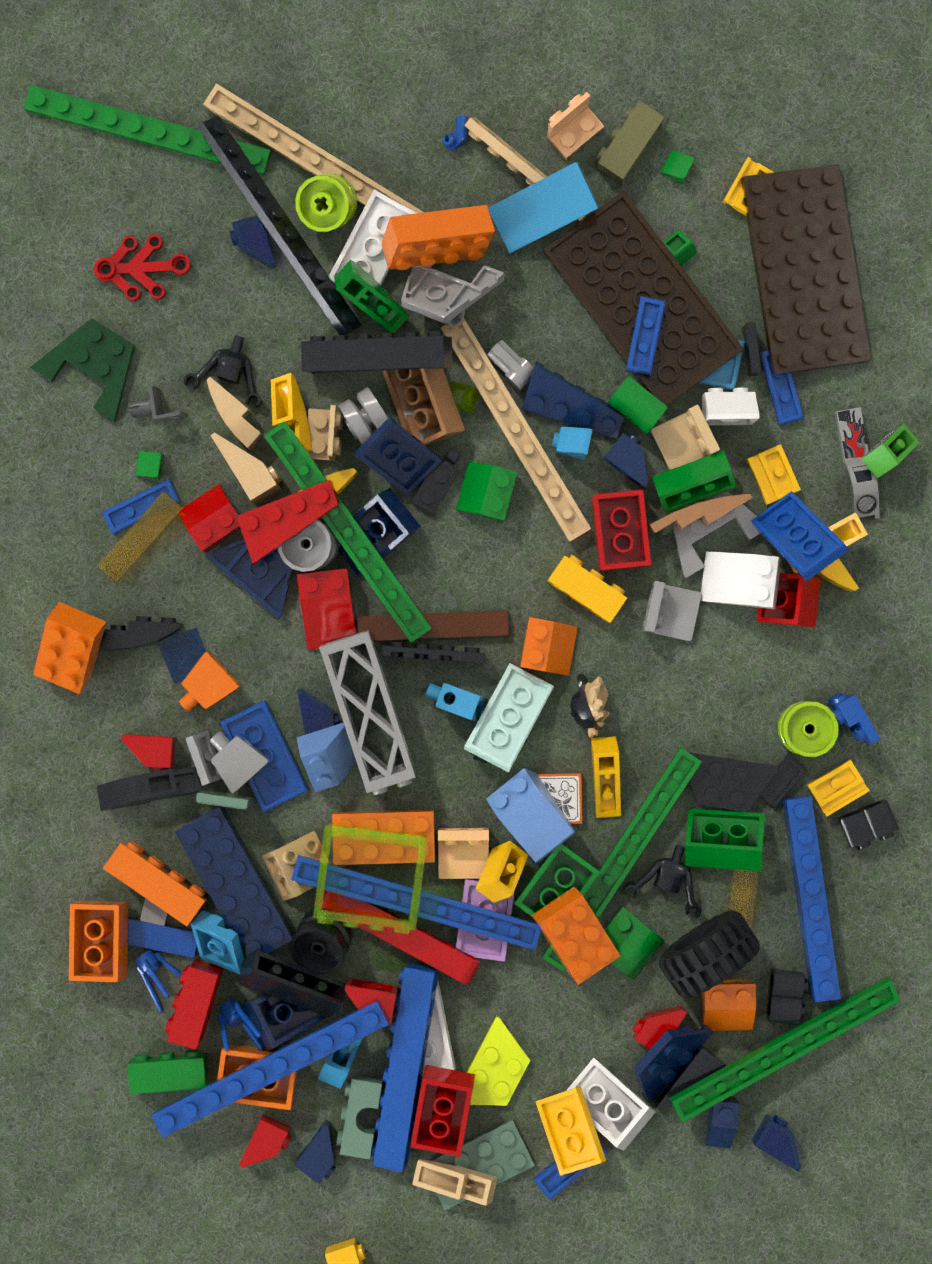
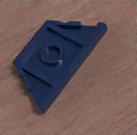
[205,539,293,619]
[634,1025,713,1103]

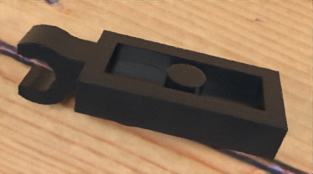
[411,447,461,515]

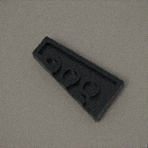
[382,642,484,663]

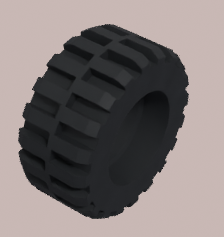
[659,910,760,998]

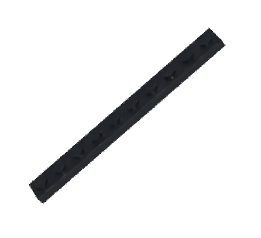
[197,116,362,335]

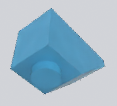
[552,427,592,460]
[318,1038,362,1089]

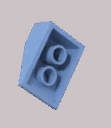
[486,768,576,863]

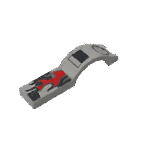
[835,407,880,519]

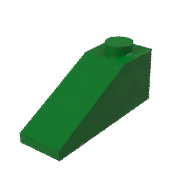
[334,259,409,333]

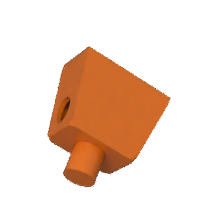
[179,651,241,712]

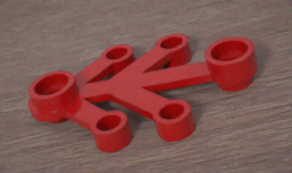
[93,234,191,302]

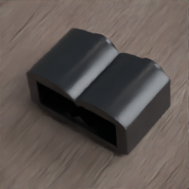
[838,799,899,850]
[766,969,808,1025]

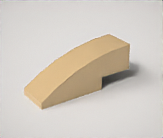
[207,377,263,451]
[412,1159,498,1206]

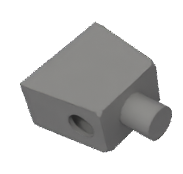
[209,731,271,794]

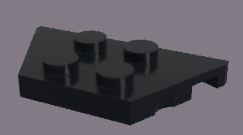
[689,752,778,812]

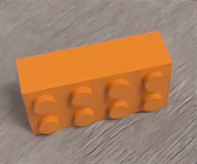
[381,205,495,270]
[332,809,435,865]
[103,841,209,926]

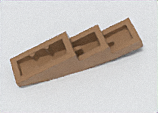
[648,494,752,535]

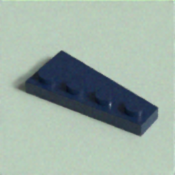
[522,361,624,439]

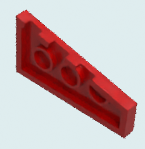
[236,480,340,564]

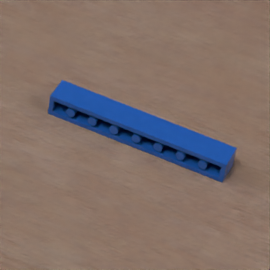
[782,795,841,1002]
[371,962,439,1172]

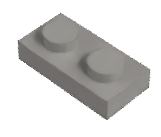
[185,731,222,786]

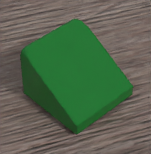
[660,150,696,184]
[663,229,697,266]
[135,451,164,480]

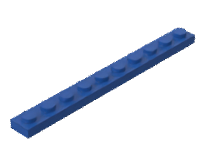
[291,855,541,950]
[151,1000,390,1138]

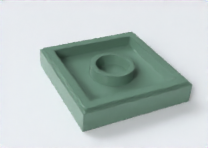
[196,790,253,810]

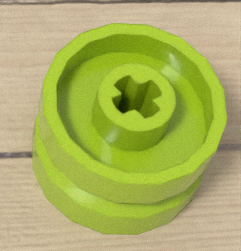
[295,174,357,232]
[778,701,838,757]

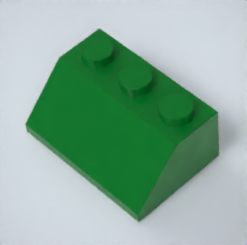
[685,808,765,872]

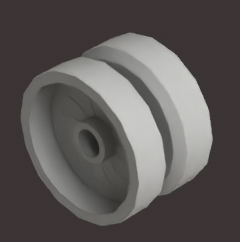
[338,387,388,445]
[278,518,340,572]

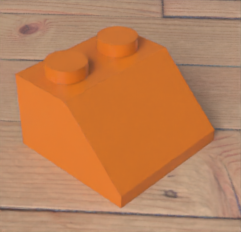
[520,617,578,676]
[701,979,756,1031]

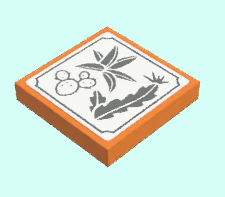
[537,773,582,824]

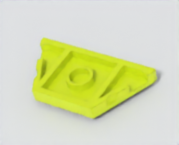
[467,1015,530,1106]

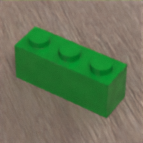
[652,450,737,513]
[127,1050,209,1094]

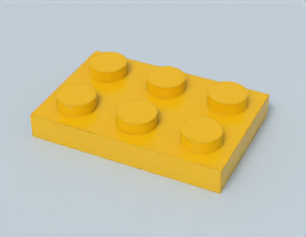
[535,1086,606,1176]

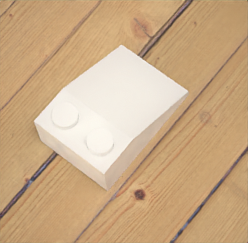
[700,551,781,609]
[566,1058,656,1151]

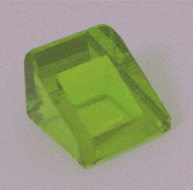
[450,381,479,414]

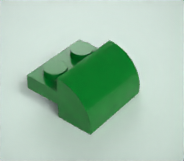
[608,376,668,434]
[605,907,665,980]

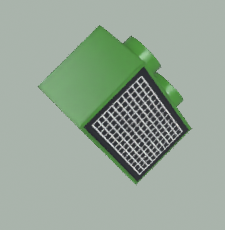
[862,423,920,478]

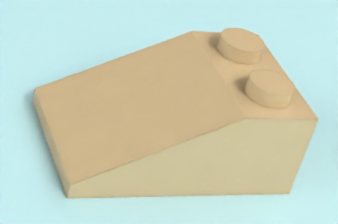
[211,433,282,505]

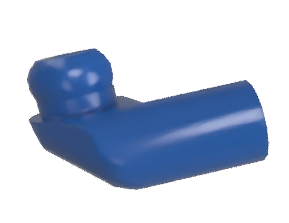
[442,116,469,150]

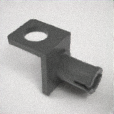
[128,386,188,422]

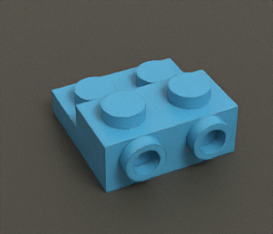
[191,910,244,975]

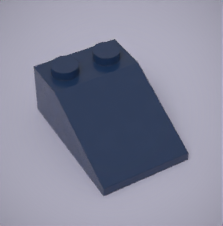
[338,488,421,578]
[241,993,327,1050]

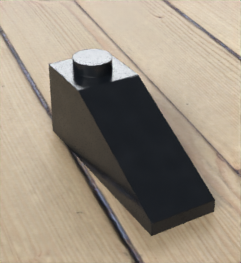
[654,1045,726,1111]

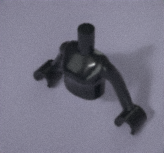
[183,335,262,408]
[623,845,701,918]

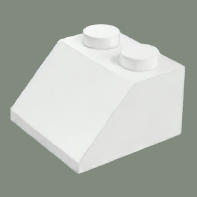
[702,388,759,425]

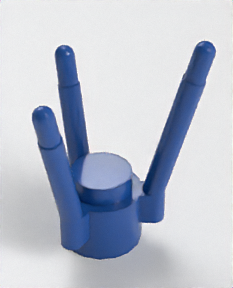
[134,949,182,1013]
[217,999,263,1051]

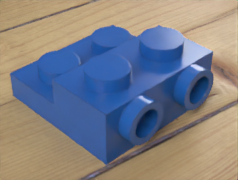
[827,692,880,744]

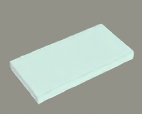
[464,663,554,772]

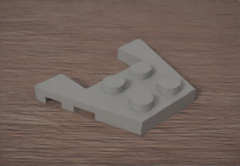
[401,265,505,324]
[669,491,760,579]

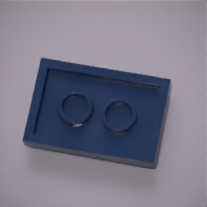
[355,417,442,496]

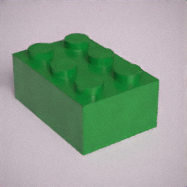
[514,843,600,917]

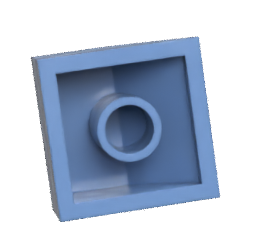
[297,722,357,792]

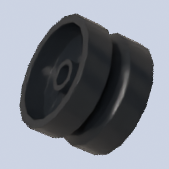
[289,908,353,975]

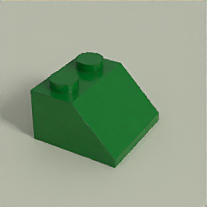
[456,462,517,523]

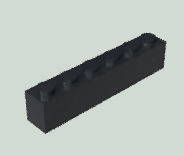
[301,331,452,373]

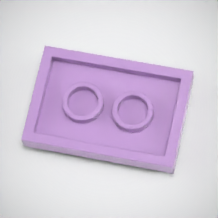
[456,879,515,962]

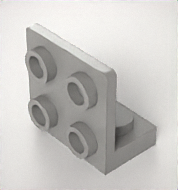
[642,581,701,641]

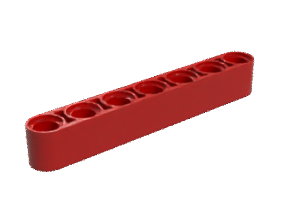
[316,889,481,985]

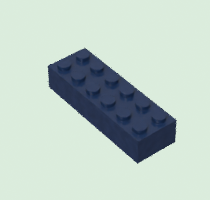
[175,806,294,959]

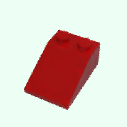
[297,568,356,650]

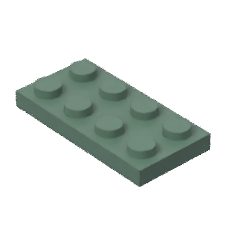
[429,1118,535,1210]

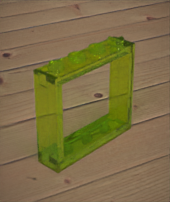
[313,823,427,934]

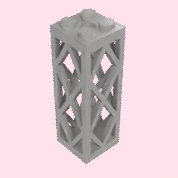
[319,629,416,795]

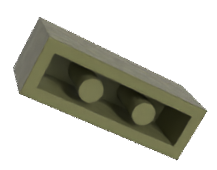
[596,100,664,185]

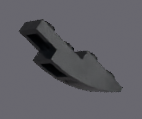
[102,616,183,650]
[97,767,202,811]

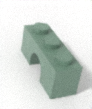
[336,1074,383,1159]

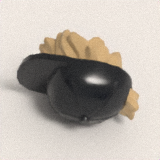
[570,673,610,738]

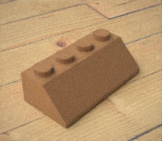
[382,368,465,446]

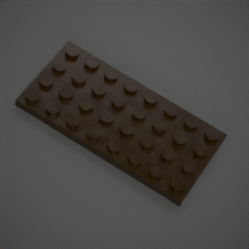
[741,164,871,376]
[543,190,744,406]

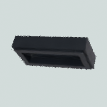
[742,322,761,377]
[760,754,808,808]

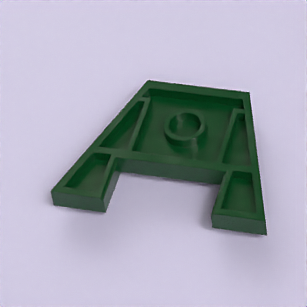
[30,318,135,422]

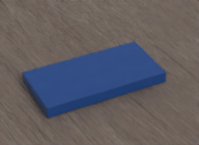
[751,491,849,581]
[220,700,309,812]

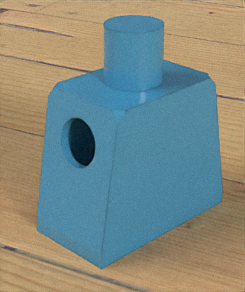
[426,683,487,722]

